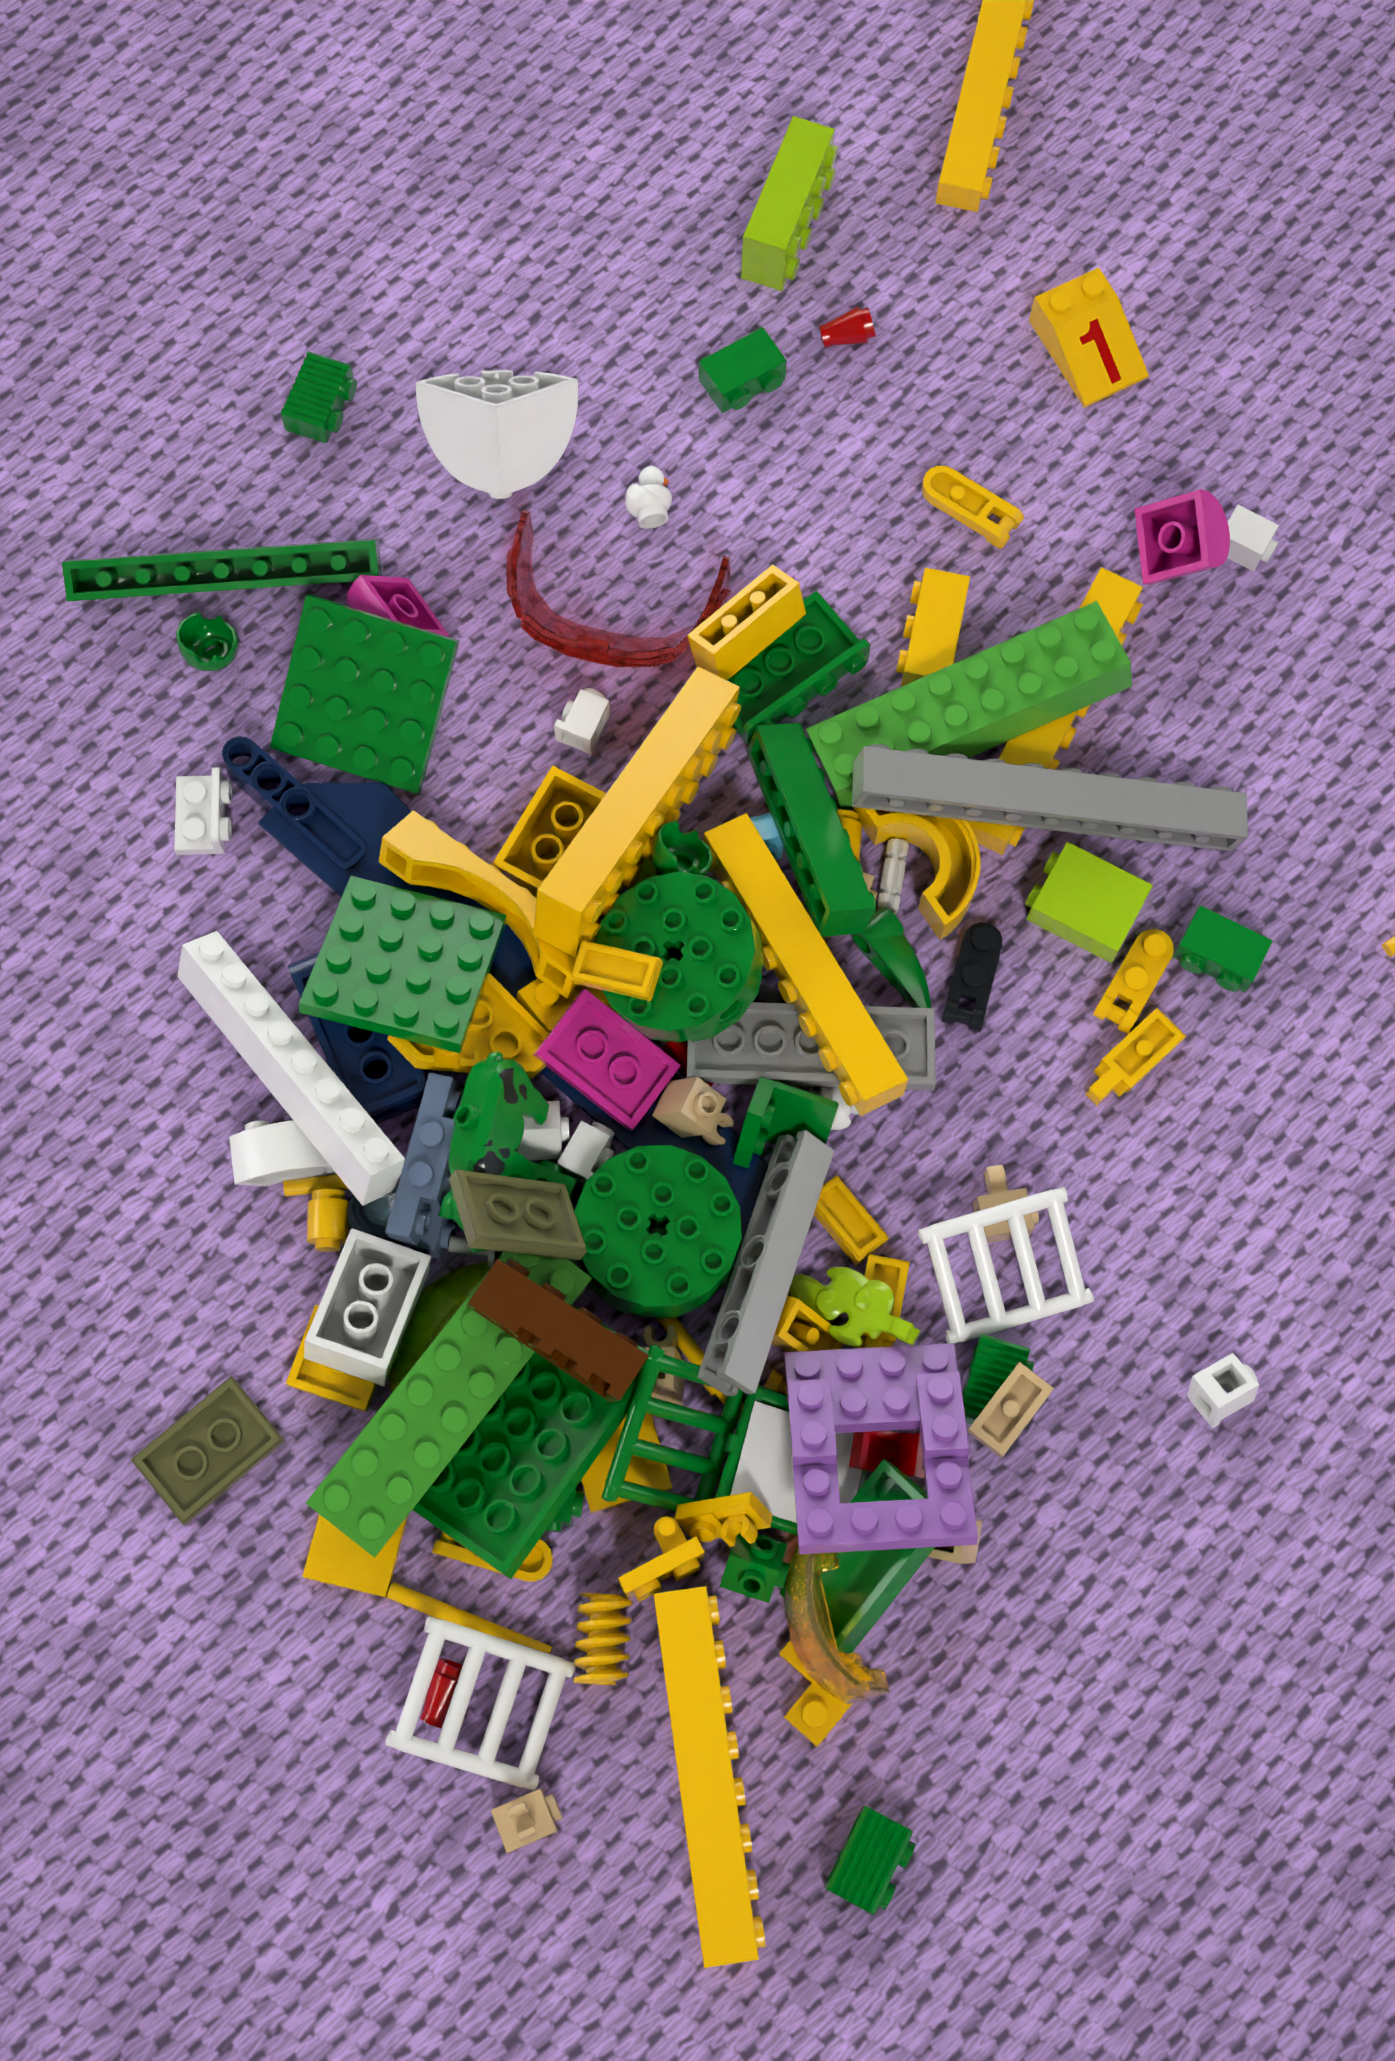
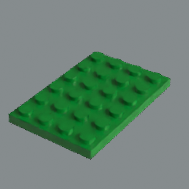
[412,1305,648,1580]

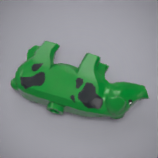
[438,1051,549,1253]

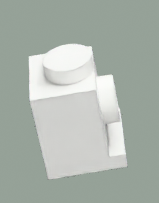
[554,688,610,754]
[557,1121,615,1185]
[1187,1353,1259,1428]

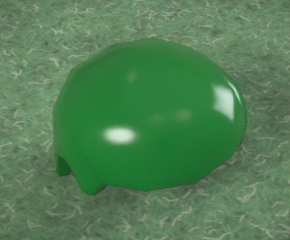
[176,612,240,671]
[651,821,713,876]

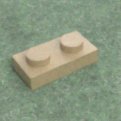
[967,1362,1054,1458]

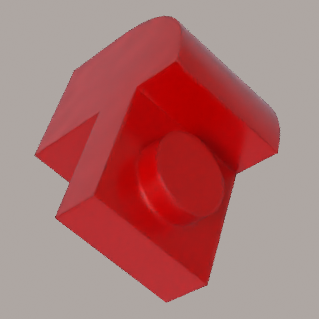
[849,1431,926,1485]

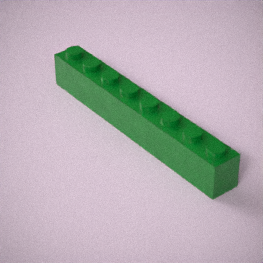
[62,538,382,602]

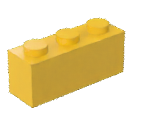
[687,564,806,680]
[896,568,970,687]

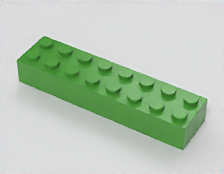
[806,601,1132,810]
[306,1252,592,1558]

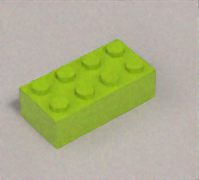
[741,116,838,291]

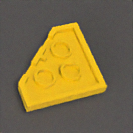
[387,973,549,1079]

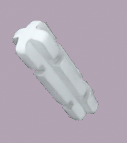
[877,838,909,915]

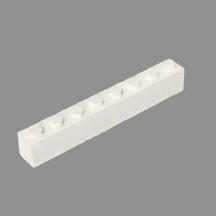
[177,931,405,1206]

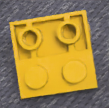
[618,1516,705,1602]

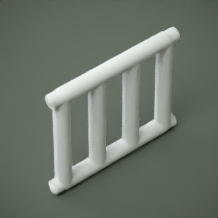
[918,1187,1094,1344]
[385,1616,576,1791]

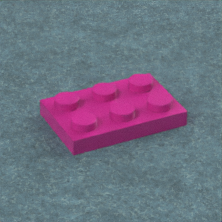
[533,989,681,1131]

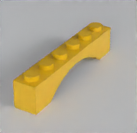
[379,810,596,999]

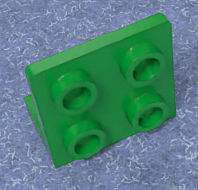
[733,1076,839,1169]

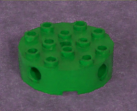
[595,871,764,1042]
[574,1145,742,1319]

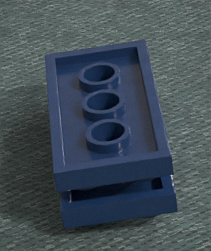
[287,952,427,1124]

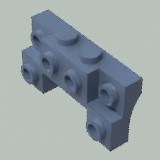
[385,1073,463,1260]

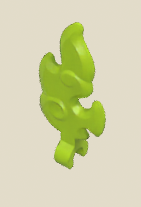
[789,1267,920,1347]

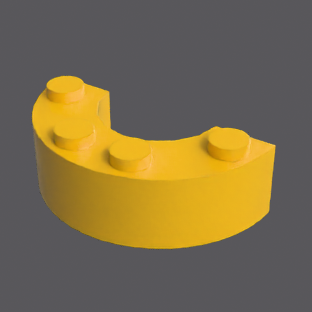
[853,807,981,940]

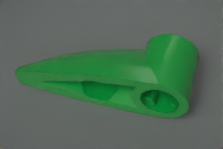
[851,906,931,1008]

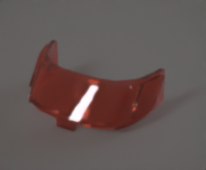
[506,510,732,667]

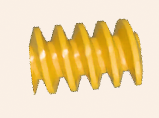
[573,1593,633,1686]

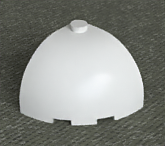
[416,370,578,499]

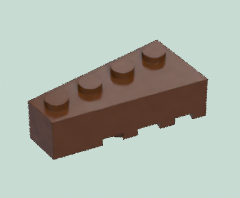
[466,1258,649,1402]

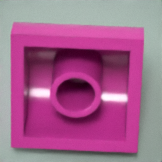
[1134,489,1230,585]
[347,575,449,637]

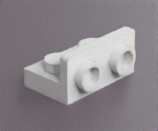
[174,767,233,855]

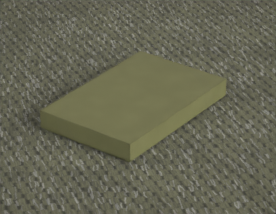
[449,1170,587,1260]
[131,1376,285,1526]

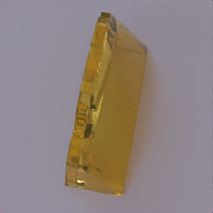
[784,1545,890,1704]

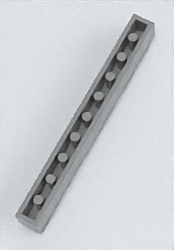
[852,744,1248,851]

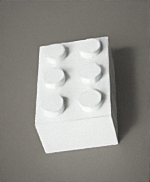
[304,1228,431,1386]

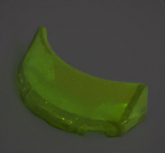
[389,1262,490,1393]

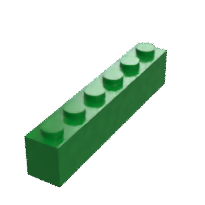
[746,723,876,937]

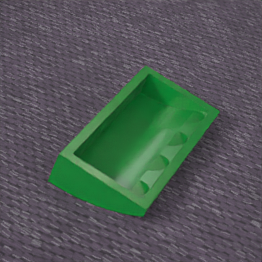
[779,1459,935,1654]

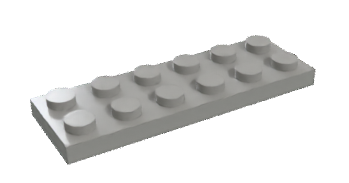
[687,1002,936,1091]

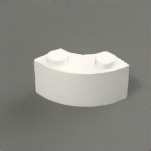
[229,1120,336,1186]

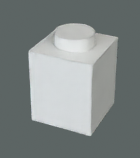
[1227,505,1279,572]
[517,1101,570,1160]

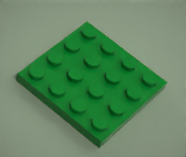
[270,595,460,794]
[299,876,507,1053]

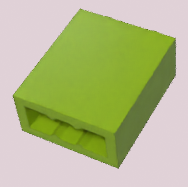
[1025,842,1153,963]

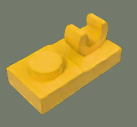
[675,1492,773,1547]

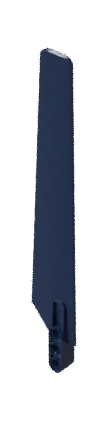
[222,736,769,1248]

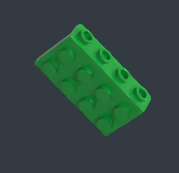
[727,590,871,745]

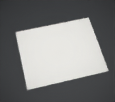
[730,1401,862,1523]

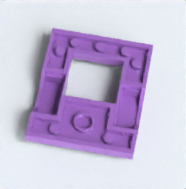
[784,1343,978,1554]

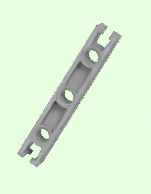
[697,1130,834,1396]

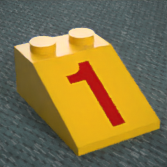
[1029,267,1149,408]

